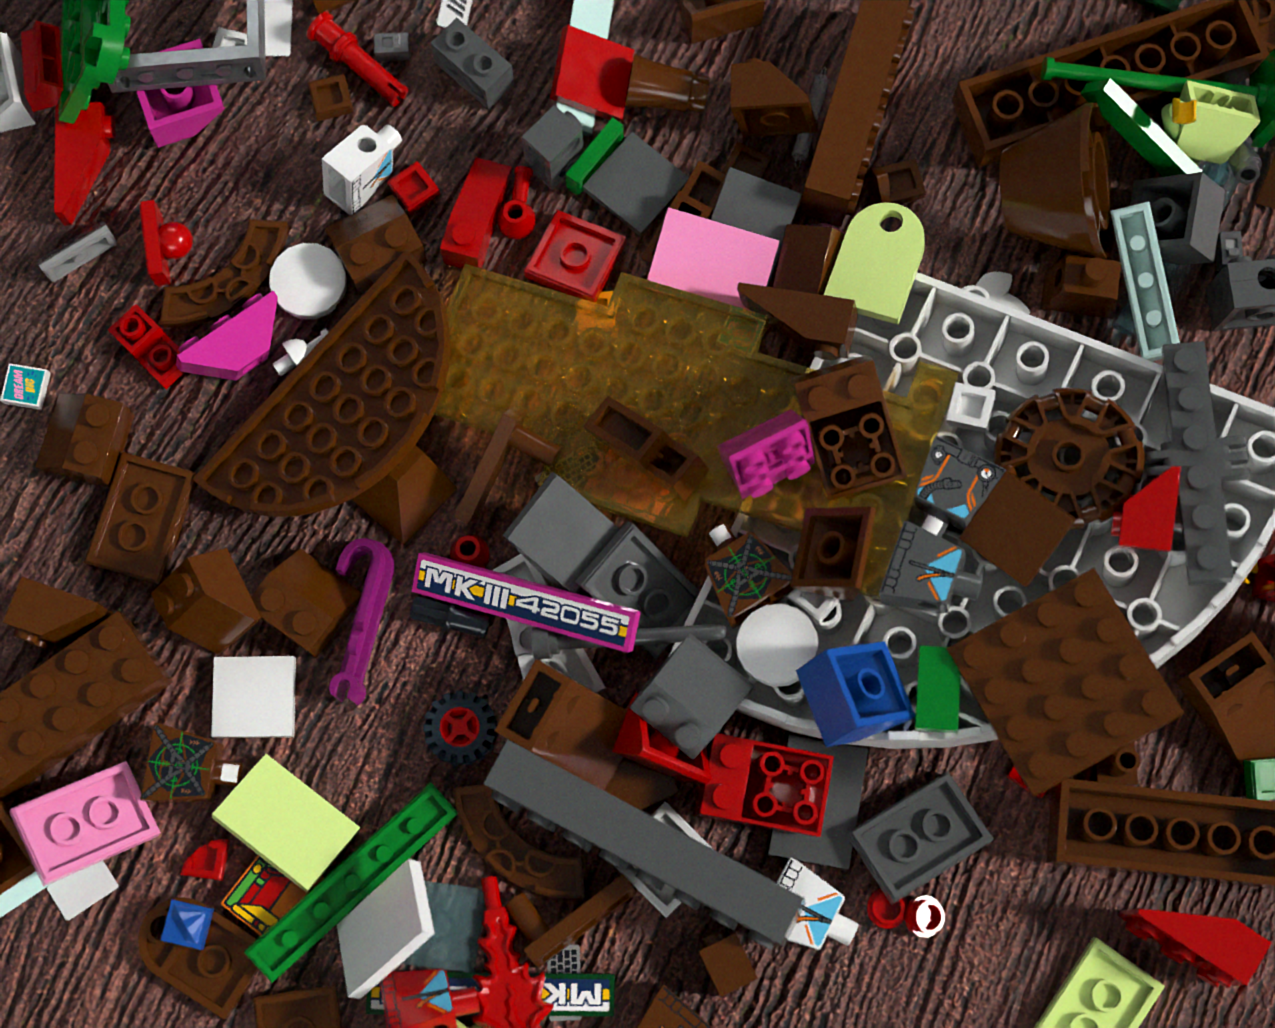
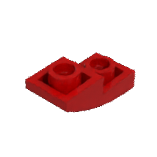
[108,304,185,389]

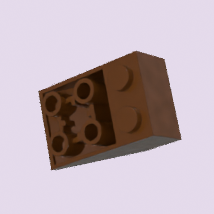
[790,355,907,501]
[1175,631,1275,778]
[495,659,627,791]

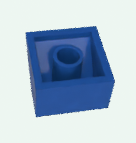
[796,641,916,747]

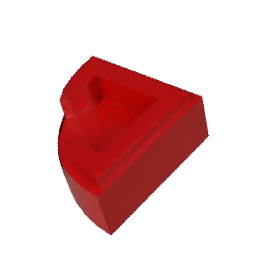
[180,839,230,881]

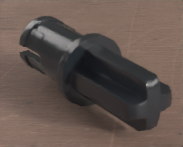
[410,596,491,639]

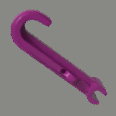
[329,538,394,705]

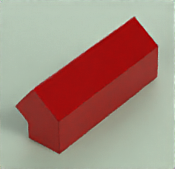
[21,21,64,112]

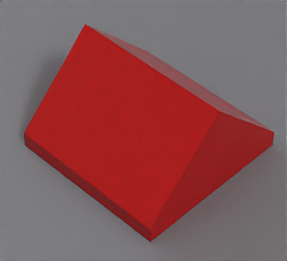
[612,693,711,784]

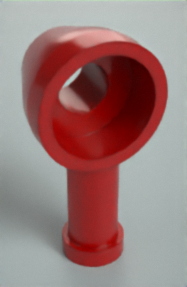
[497,166,536,240]
[450,534,490,569]

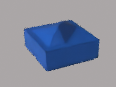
[161,899,214,950]

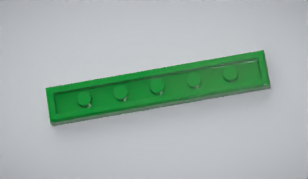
[244,783,458,983]

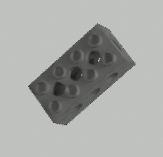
[1206,254,1275,332]

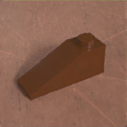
[737,282,858,360]

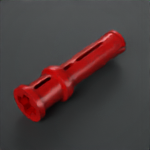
[306,11,408,107]

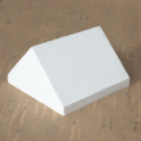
[0,32,36,132]

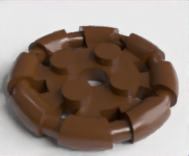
[993,388,1145,530]

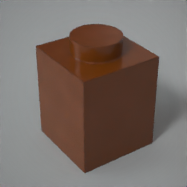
[697,929,758,997]

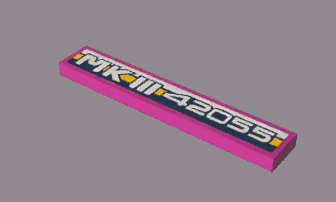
[412,552,641,653]

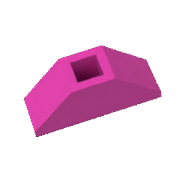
[176,291,278,381]

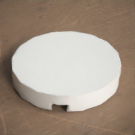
[269,243,347,319]
[736,604,819,687]

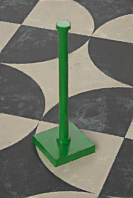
[1041,48,1275,148]

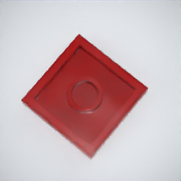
[550,25,634,122]
[524,210,626,305]

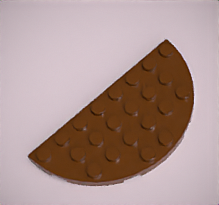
[192,250,450,517]

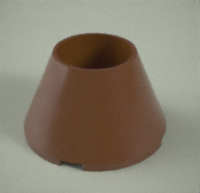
[999,103,1114,259]

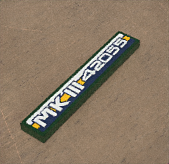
[366,972,615,1017]

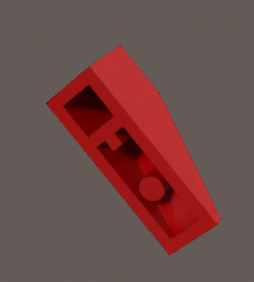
[54,102,116,226]
[440,157,513,273]

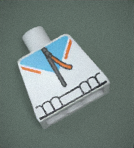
[322,125,402,215]
[777,857,859,950]

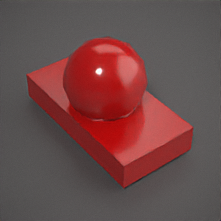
[139,200,193,286]

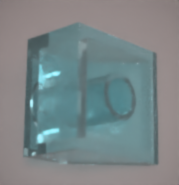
[401,881,484,973]

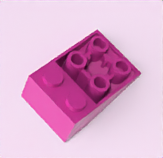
[717,409,815,499]

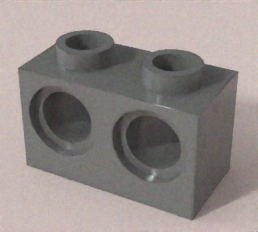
[431,17,514,110]
[522,105,583,190]

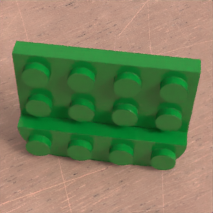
[58,0,131,124]

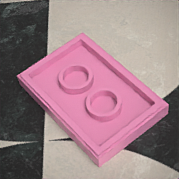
[646,207,779,316]
[9,761,160,887]

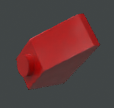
[1110,466,1181,552]

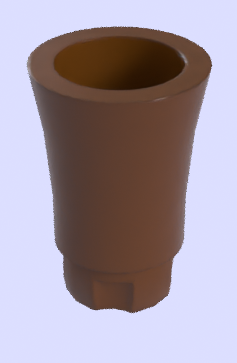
[625,53,710,113]

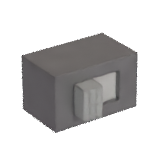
[374,32,410,61]
[1215,231,1243,271]

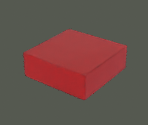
[387,161,441,215]

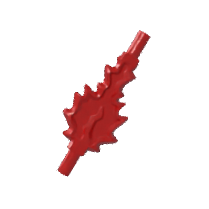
[472,876,554,1028]

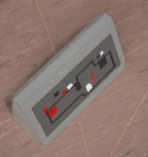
[38,221,118,282]

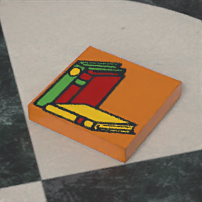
[220,855,324,935]

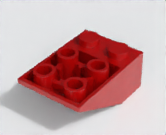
[694,733,834,837]
[1118,908,1272,988]

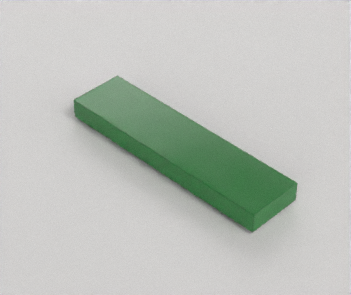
[1080,79,1206,177]

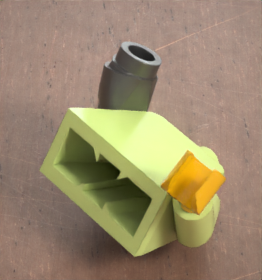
[1161,80,1262,184]

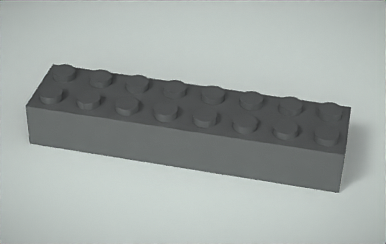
[483,740,806,950]

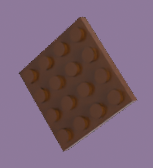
[947,568,1184,797]

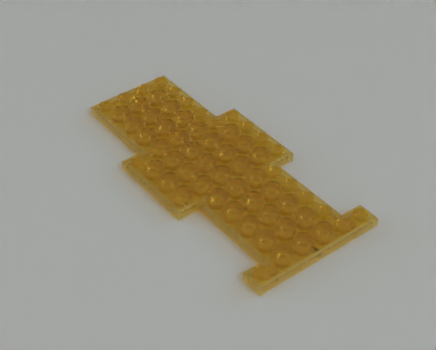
[434,264,958,600]

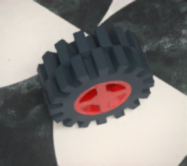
[423,691,498,766]

